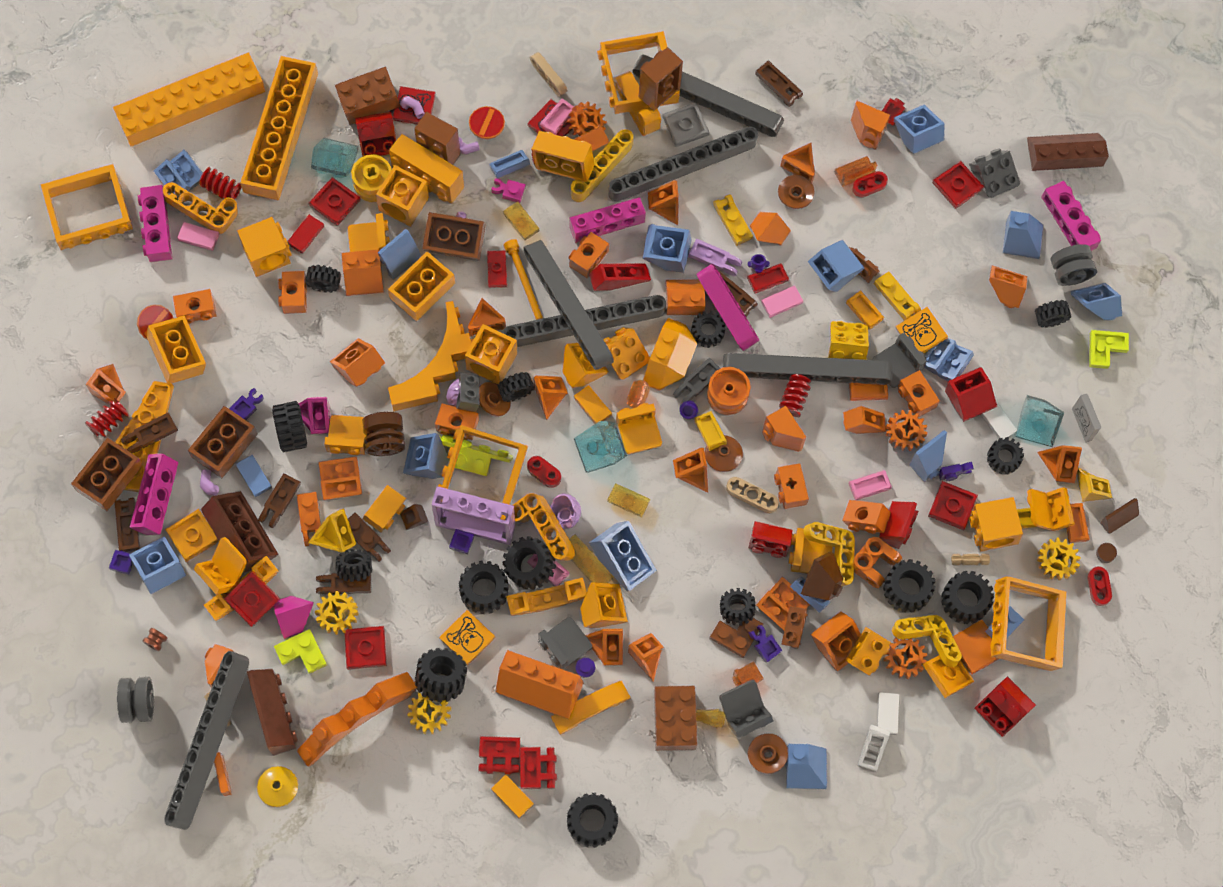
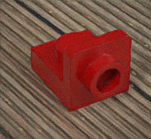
[882,98,907,127]

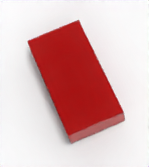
[287,214,324,254]
[747,263,789,294]

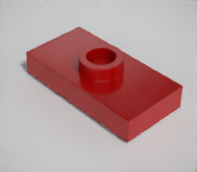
[487,251,507,288]

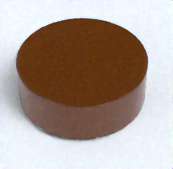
[1096,543,1117,563]

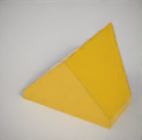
[1077,468,1112,502]
[308,508,356,552]

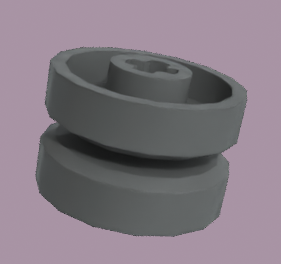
[1050,244,1097,286]
[117,677,154,723]

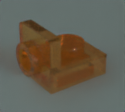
[732,661,764,687]

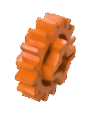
[567,101,607,136]
[885,410,928,451]
[883,637,927,679]

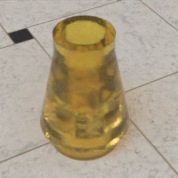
[696,709,725,729]

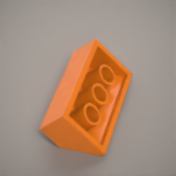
[496,650,584,719]

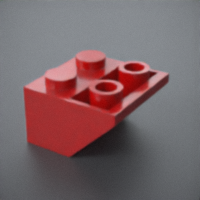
[355,112,396,157]
[945,367,997,422]
[879,501,919,549]
[748,521,793,558]
[975,676,1036,737]

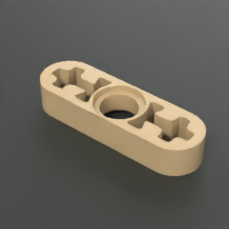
[530,52,567,97]
[726,477,779,513]

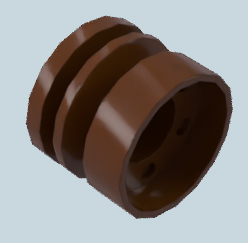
[362,411,406,456]

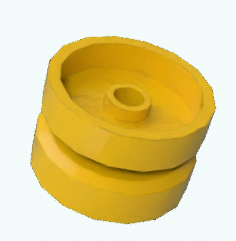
[351,155,392,203]

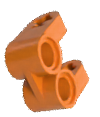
[853,537,902,588]

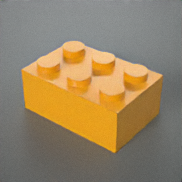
[531,131,595,182]
[388,252,455,322]
[146,315,206,385]

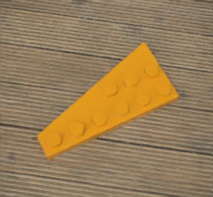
[115,381,174,492]

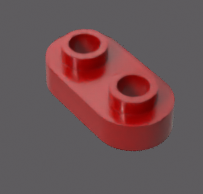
[852,171,888,197]
[527,456,561,488]
[1088,566,1112,606]

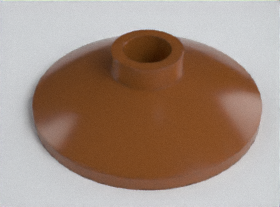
[778,175,815,209]
[479,382,511,416]
[705,435,743,472]
[748,733,788,774]

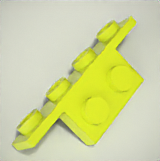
[440,435,513,476]

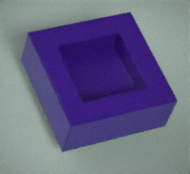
[449,529,474,555]
[109,550,133,575]

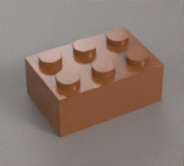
[639,47,683,111]
[335,66,401,125]
[414,112,460,165]
[422,212,486,261]
[188,406,258,479]
[71,437,143,511]
[654,686,697,751]

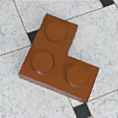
[709,618,763,658]

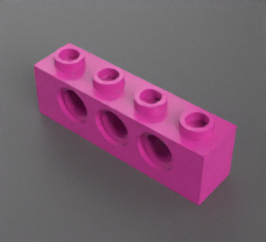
[1041,181,1101,251]
[138,185,172,262]
[569,197,646,243]
[130,454,178,536]

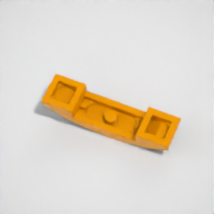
[204,555,279,621]
[506,577,587,616]
[551,680,631,735]

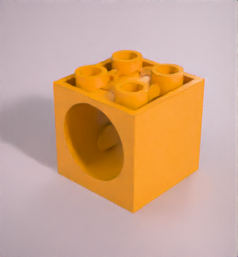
[376,165,429,227]
[237,217,292,277]
[465,324,517,384]
[969,497,1023,552]

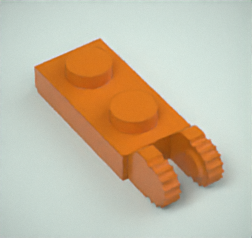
[297,492,321,547]

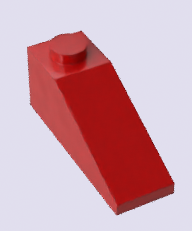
[589,263,651,291]

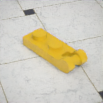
[713,194,753,246]
[874,271,921,321]

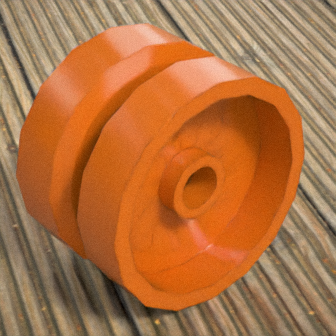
[707,367,751,415]

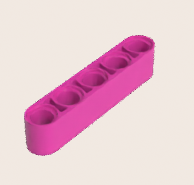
[696,264,760,351]

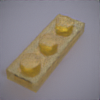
[563,534,614,583]

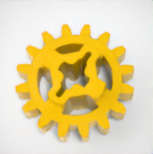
[1037,537,1081,581]
[315,591,359,635]
[407,693,451,734]

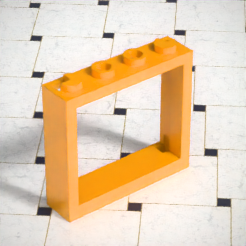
[597,31,680,114]
[40,164,133,250]
[438,425,528,520]
[990,576,1066,671]

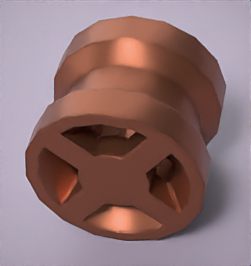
[142,627,168,652]

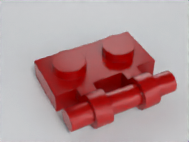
[478,736,520,775]
[520,747,557,789]

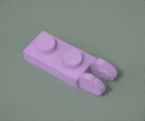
[688,239,742,276]

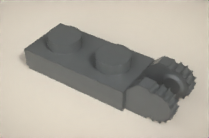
[673,358,721,403]

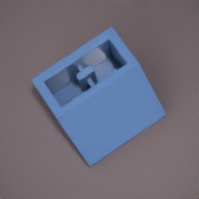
[808,240,864,292]

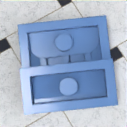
[154,150,203,194]
[378,229,421,280]
[924,338,974,381]

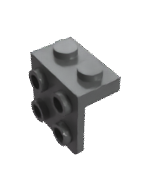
[969,148,1020,198]
[872,333,927,388]
[537,617,592,669]
[719,680,774,738]

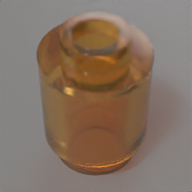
[627,380,651,408]

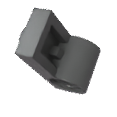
[456,373,479,412]

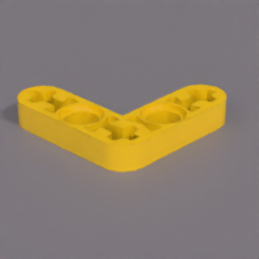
[804,522,855,586]
[891,615,962,667]

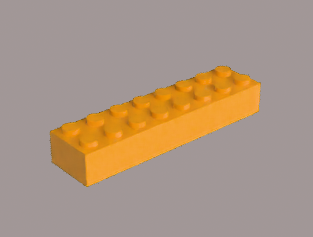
[113,52,266,147]
[240,56,318,200]

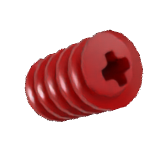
[199,167,242,200]
[779,374,811,417]
[85,398,129,438]

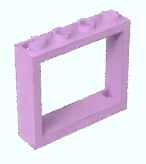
[431,486,515,545]

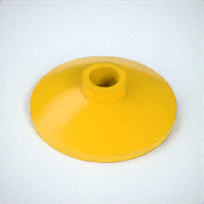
[257,766,298,807]

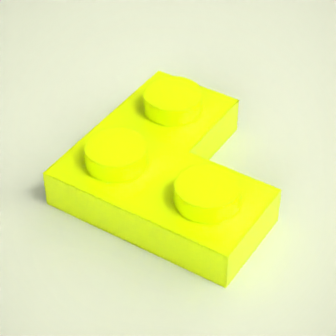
[1089,330,1129,369]
[274,629,327,674]

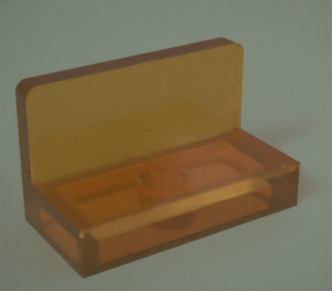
[834,156,877,187]

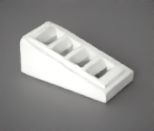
[858,725,890,772]

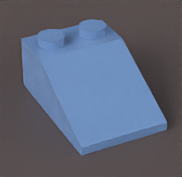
[589,521,657,591]

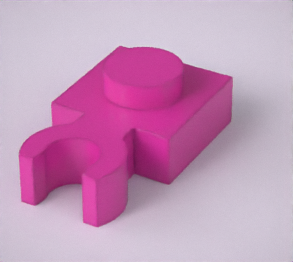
[491,179,526,203]

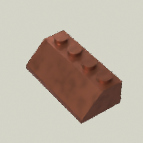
[1027,133,1109,171]
[200,491,279,572]
[247,669,298,756]

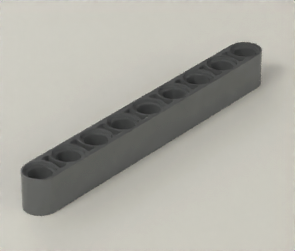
[632,55,784,137]
[608,127,758,202]
[523,240,614,370]
[503,295,666,347]
[723,353,892,385]
[164,651,249,830]

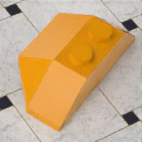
[642,318,697,391]

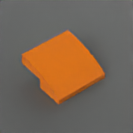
[318,456,362,500]
[756,576,810,630]
[953,620,999,675]

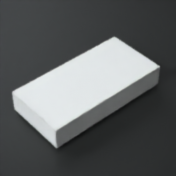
[981,402,1018,440]
[877,692,899,735]

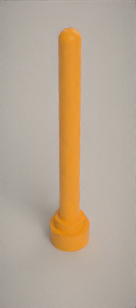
[503,239,543,320]

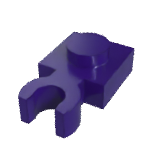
[229,388,264,420]
[938,462,974,481]
[749,625,783,663]

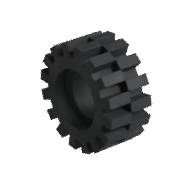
[305,265,341,293]
[1035,300,1072,328]
[691,311,726,348]
[497,372,535,402]
[987,437,1024,475]
[336,549,372,582]
[720,588,756,626]

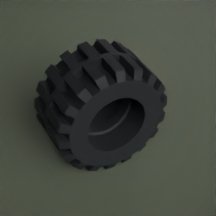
[272,401,307,453]
[502,536,556,590]
[883,559,936,613]
[459,560,509,614]
[941,571,994,624]
[415,648,467,702]
[567,793,618,848]

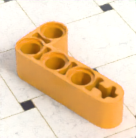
[613,71,661,136]
[163,182,238,234]
[512,493,575,561]

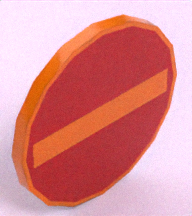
[469,106,505,139]
[137,304,174,340]

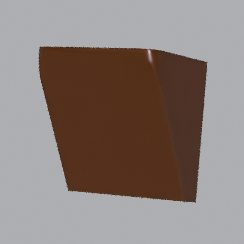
[400,504,428,530]

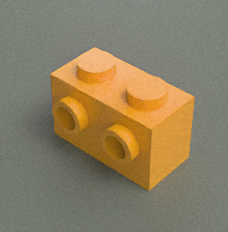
[362,485,406,533]
[845,627,891,676]

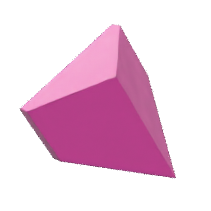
[299,397,330,434]
[274,596,314,639]

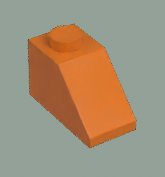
[843,406,886,434]

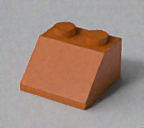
[851,100,890,149]
[342,249,384,296]
[666,279,705,315]
[330,338,385,387]
[762,406,806,452]
[811,611,861,672]

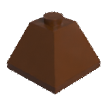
[801,552,843,600]

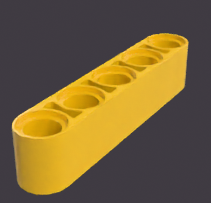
[571,129,634,202]

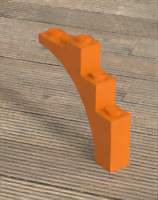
[296,672,417,767]

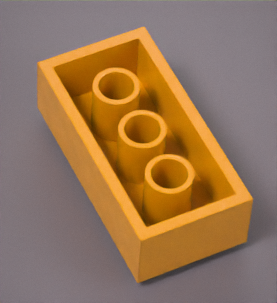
[389,134,464,204]

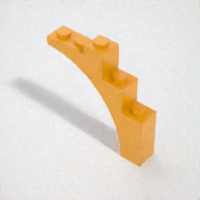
[388,301,474,412]

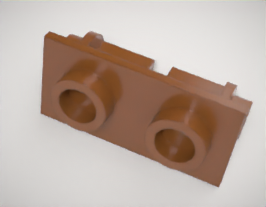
[849,247,880,283]
[781,606,808,649]

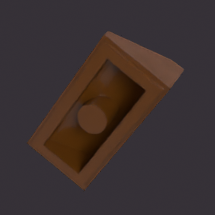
[1101,498,1139,534]

